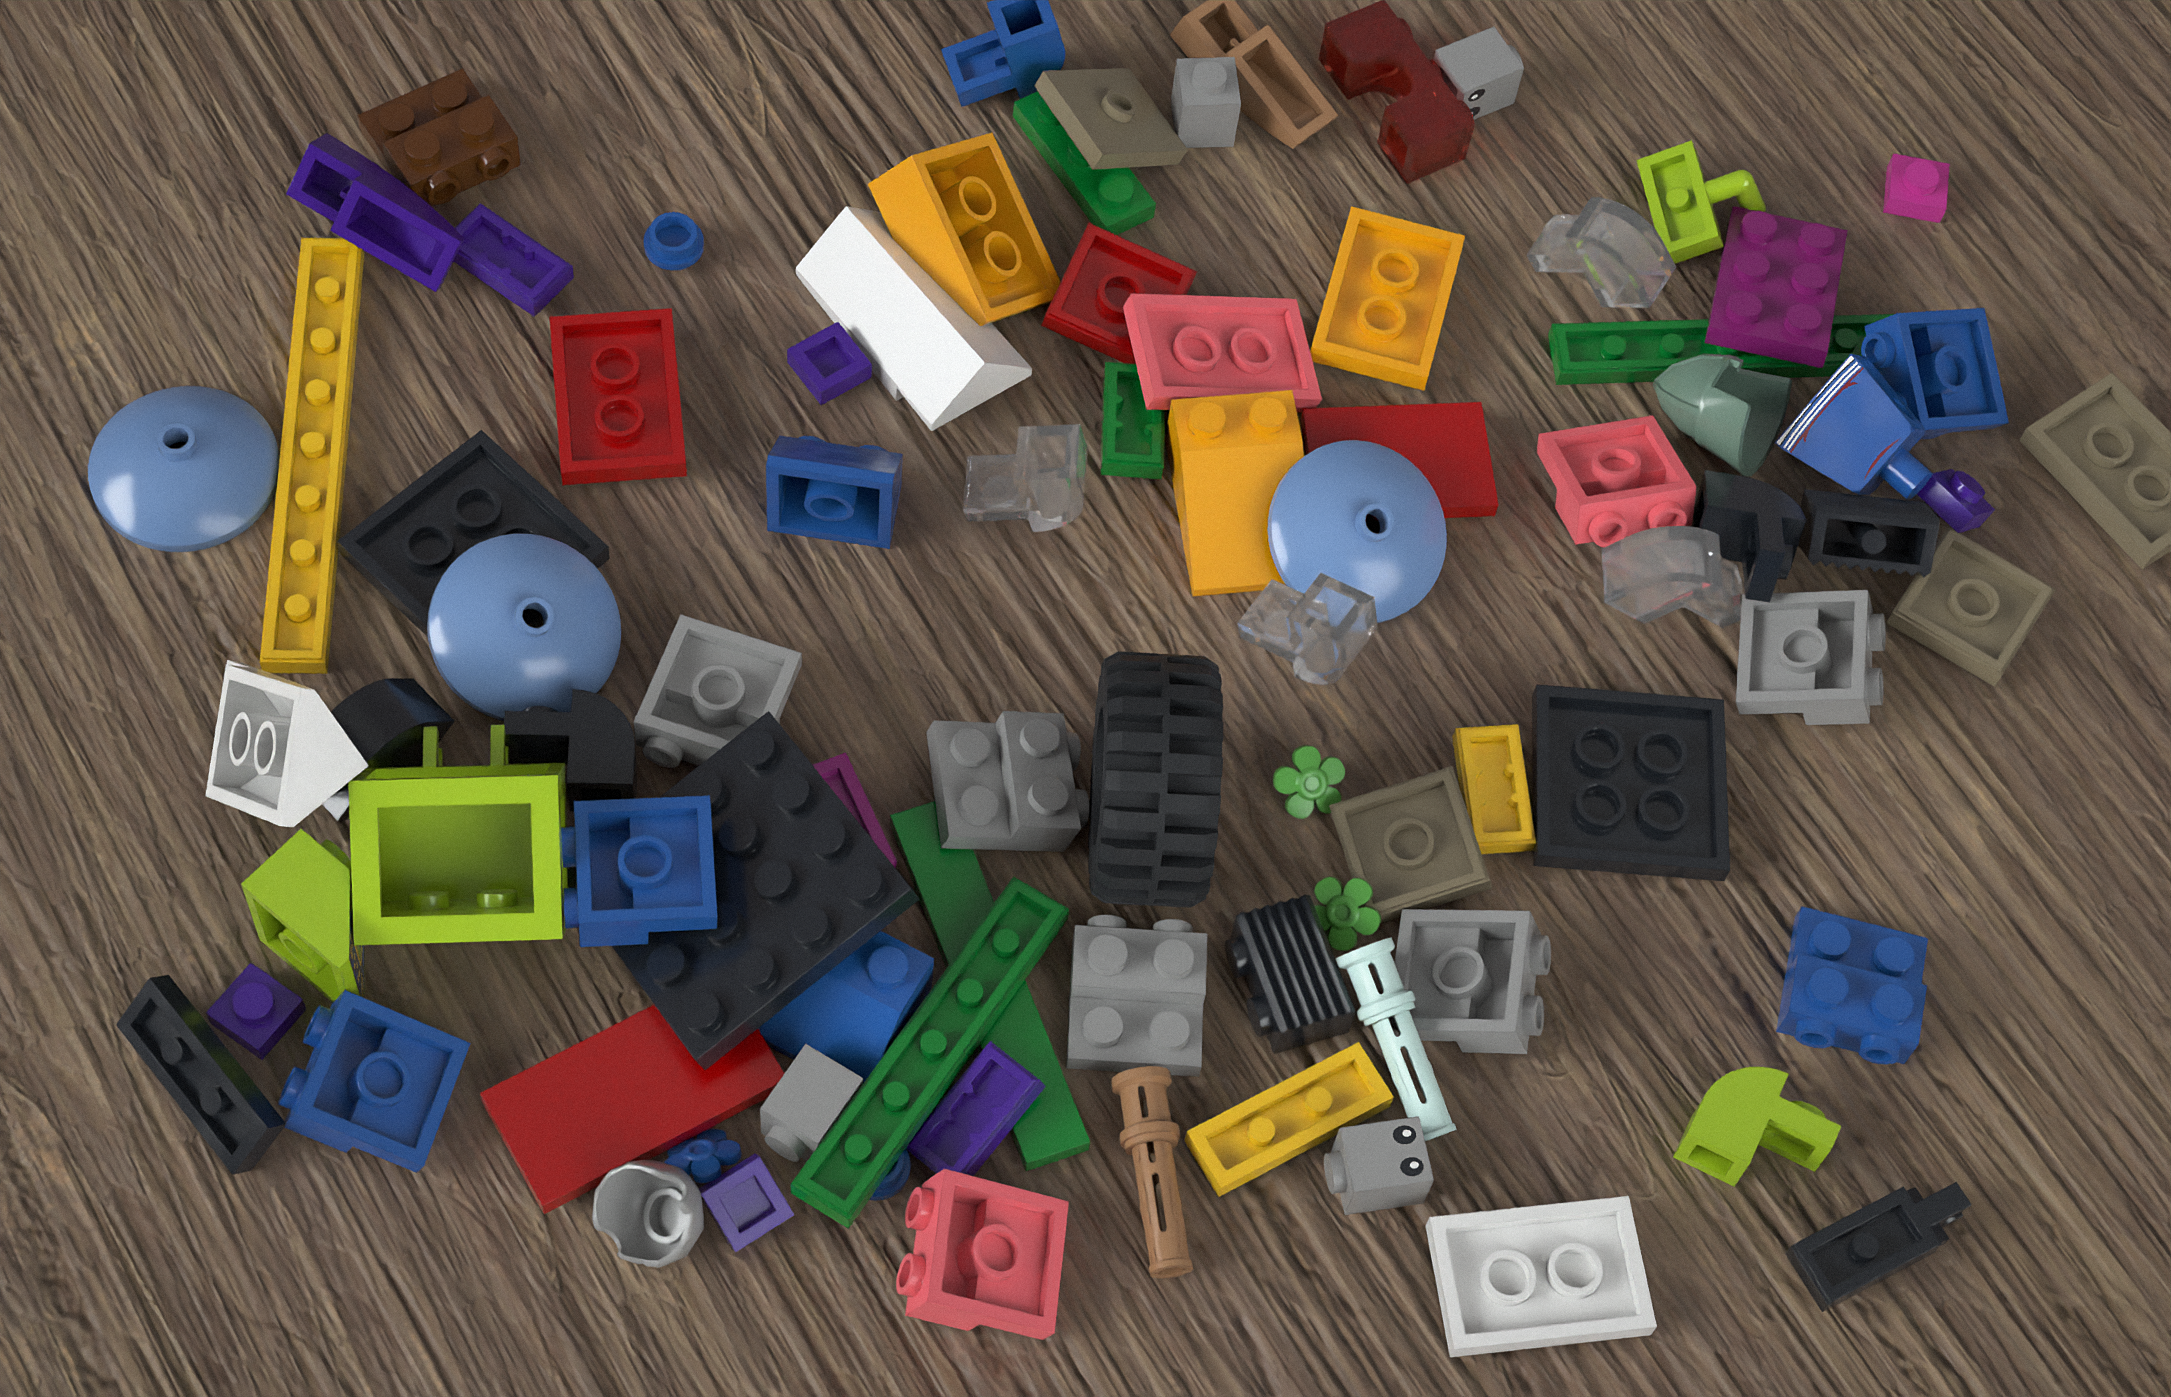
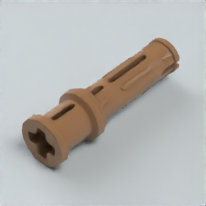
[1111,1066,1193,1278]

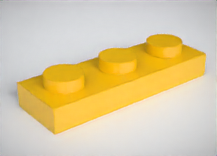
[1184,1042,1394,1197]

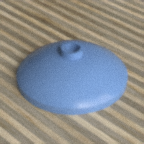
[88,386,280,552]
[1267,440,1447,625]
[427,534,621,721]

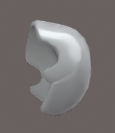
[592,1160,704,1268]

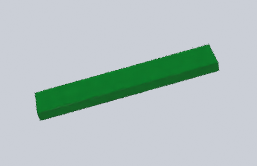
[1548,314,1894,385]
[890,801,1090,1171]
[791,876,1069,1229]

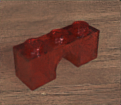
[1318,0,1475,184]

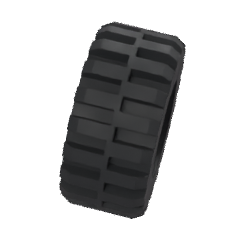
[1088,651,1224,908]

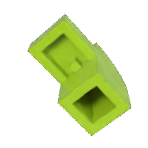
[1673,1067,1841,1187]

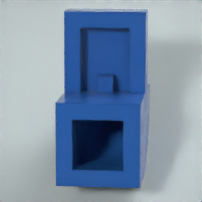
[941,0,1066,107]

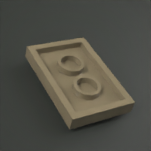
[2019,373,2171,570]

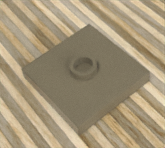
[1035,68,1188,170]
[1886,527,2056,687]
[1329,766,1492,924]

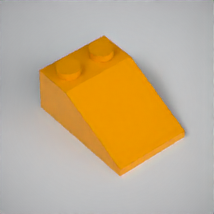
[868,132,1061,326]
[1165,390,1304,597]

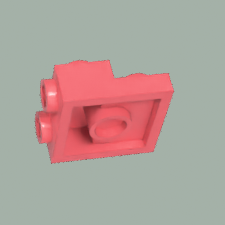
[1537,415,1697,548]
[896,1169,1069,1340]

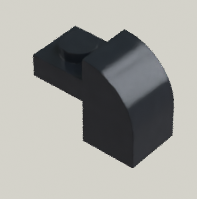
[1691,470,1806,603]
[322,678,454,821]
[504,689,637,812]

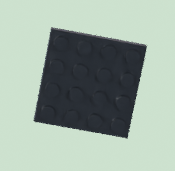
[567,711,920,1070]

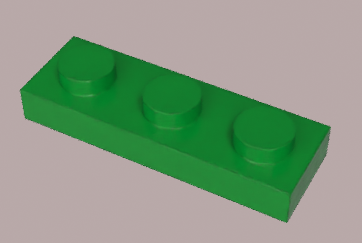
[1013,91,1156,235]

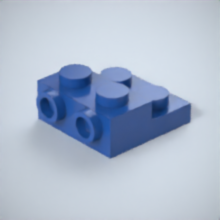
[1861,308,2009,440]
[561,795,717,947]
[1776,906,1928,1064]
[278,990,471,1173]

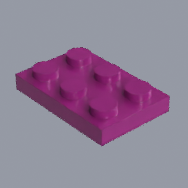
[1705,206,1848,368]

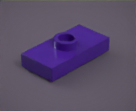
[453,203,574,317]
[906,1041,1046,1176]

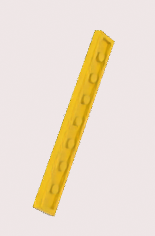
[260,237,365,674]

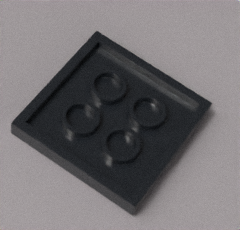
[337,430,610,637]
[1532,684,1730,881]

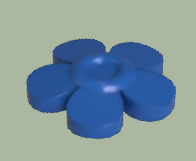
[664,1129,742,1183]

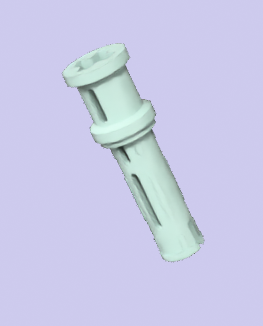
[1336,937,1456,1141]

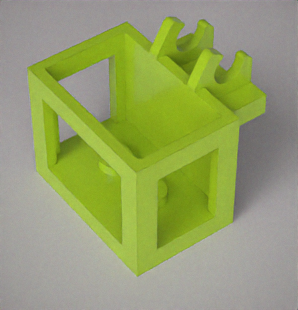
[348,725,569,946]

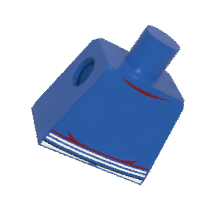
[1775,354,1933,500]

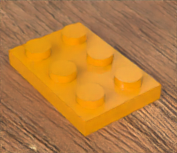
[1310,206,1465,391]

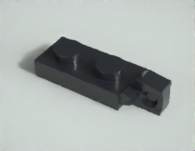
[1785,1182,1972,1312]

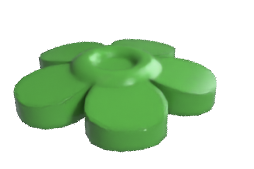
[1273,745,1345,819]
[1314,876,1381,951]

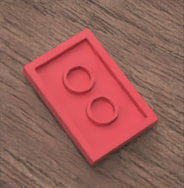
[1123,293,1322,412]

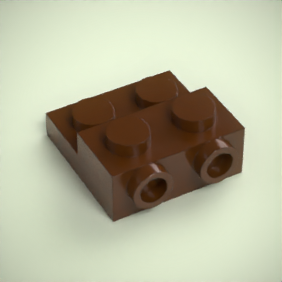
[357,68,521,206]

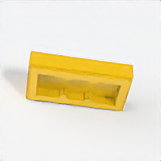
[1452,724,1536,854]

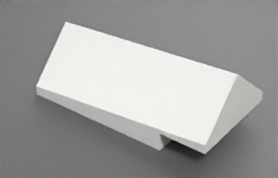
[796,206,1032,431]
[205,660,369,827]

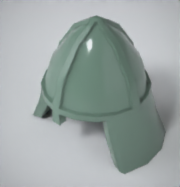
[1653,354,1792,477]

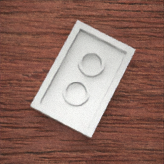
[1426,1196,1657,1357]

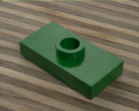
[1100,362,1165,479]

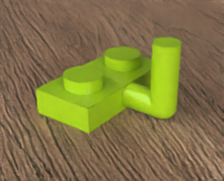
[1636,140,1766,266]

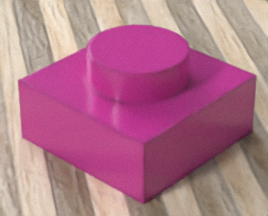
[1883,153,1950,223]

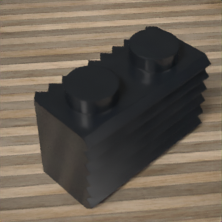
[1798,489,1940,578]
[1225,894,1356,1054]

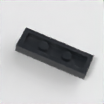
[116,975,286,1175]

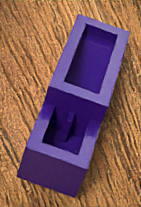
[286,133,465,292]

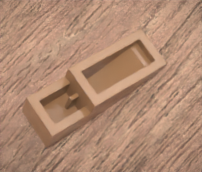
[1170,0,1339,149]

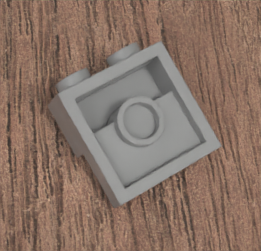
[1736,590,1886,725]
[634,614,802,768]
[926,711,1089,852]
[1388,909,1551,1054]
[1066,915,1207,1077]

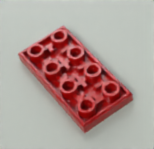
[480,1005,785,1214]

